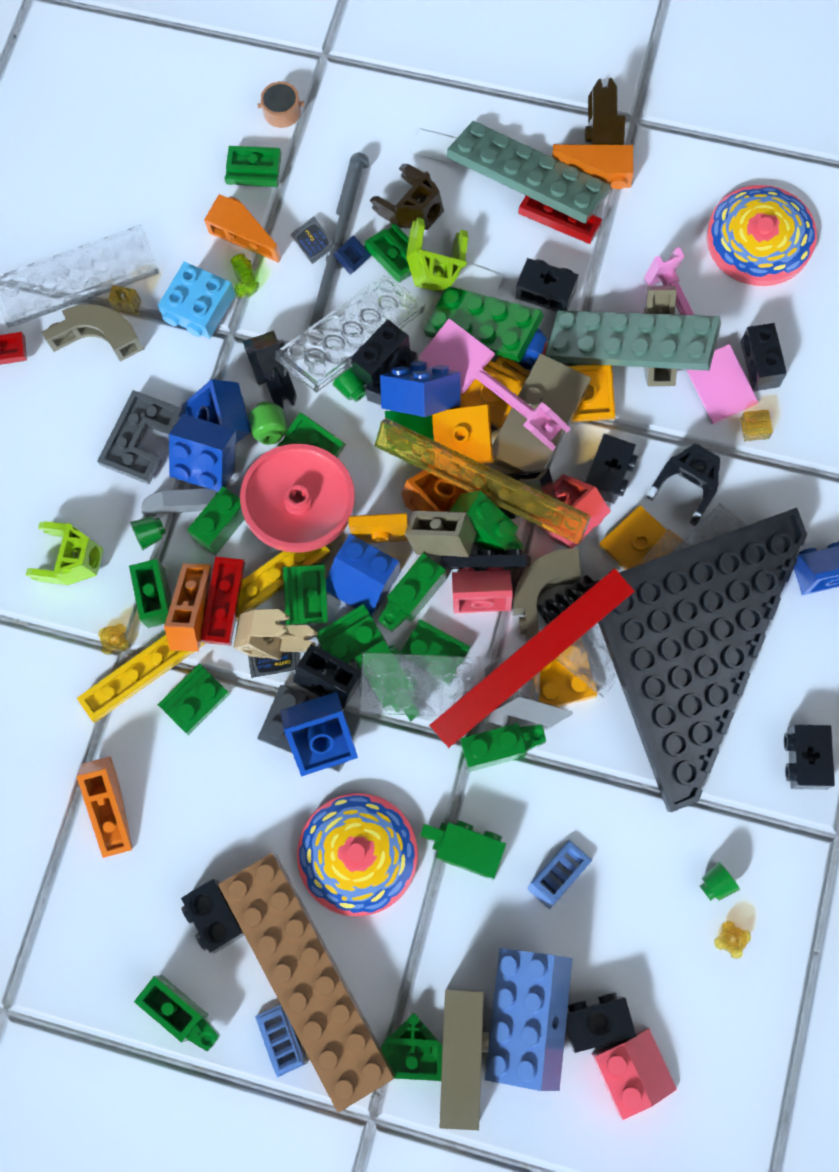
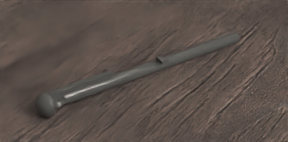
[306,152,369,343]

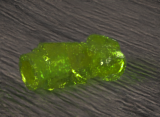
[230,253,260,298]

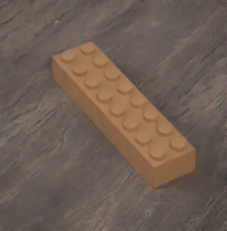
[218,853,395,1113]

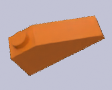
[552,144,634,189]
[204,194,281,263]
[164,563,212,652]
[76,756,133,858]

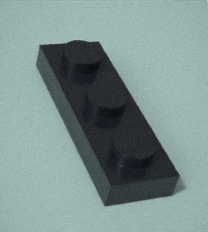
[441,549,531,569]

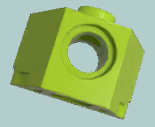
[406,217,468,293]
[25,521,104,586]

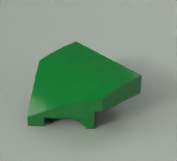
[381,1013,443,1081]

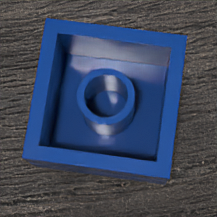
[380,361,461,417]
[169,414,236,492]

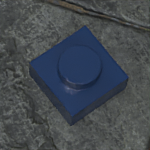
[333,235,371,275]

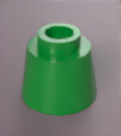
[332,366,367,402]
[130,516,166,551]
[699,861,741,901]

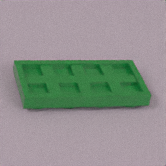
[423,287,544,362]

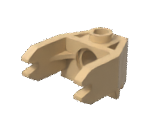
[233,609,318,660]

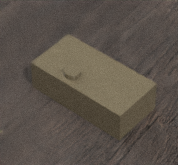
[492,353,591,473]
[439,989,489,1131]

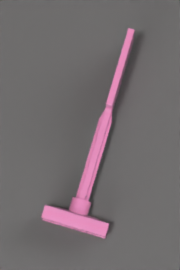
[644,247,758,424]
[418,319,571,451]

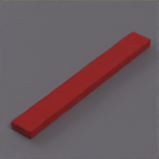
[429,568,635,748]

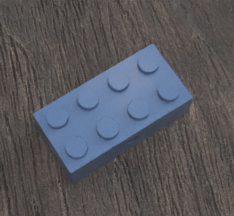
[485,948,573,1091]

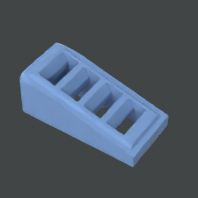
[527,840,592,909]
[255,1005,308,1078]

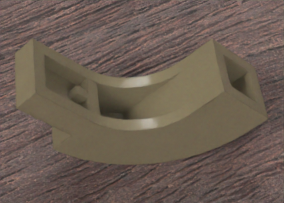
[644,286,677,387]
[42,304,144,362]
[512,548,581,642]

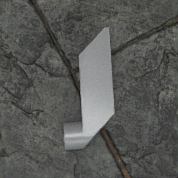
[141,488,216,517]
[489,695,573,727]

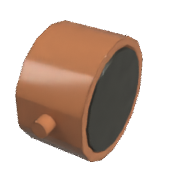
[257,81,304,128]

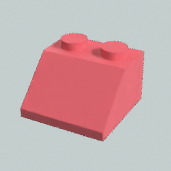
[526,474,611,549]
[452,567,513,613]
[592,1028,677,1120]

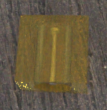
[108,285,141,315]
[740,409,773,442]

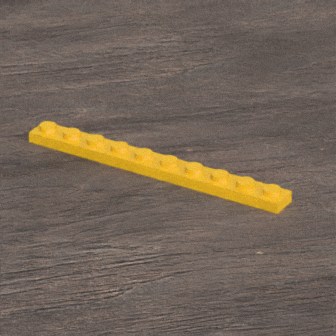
[76,546,331,723]

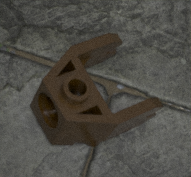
[585,78,625,145]
[369,163,444,230]

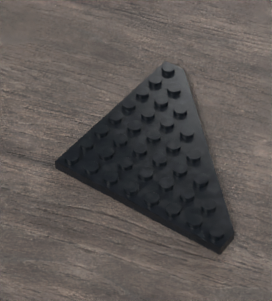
[584,508,807,813]

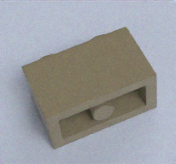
[405,511,476,557]

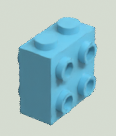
[158,261,236,339]

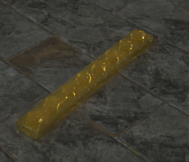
[374,418,591,544]

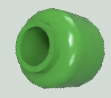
[249,401,287,445]

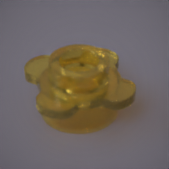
[98,624,130,655]
[714,921,751,959]

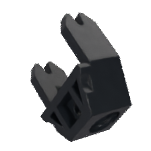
[242,330,297,409]
[646,443,721,527]

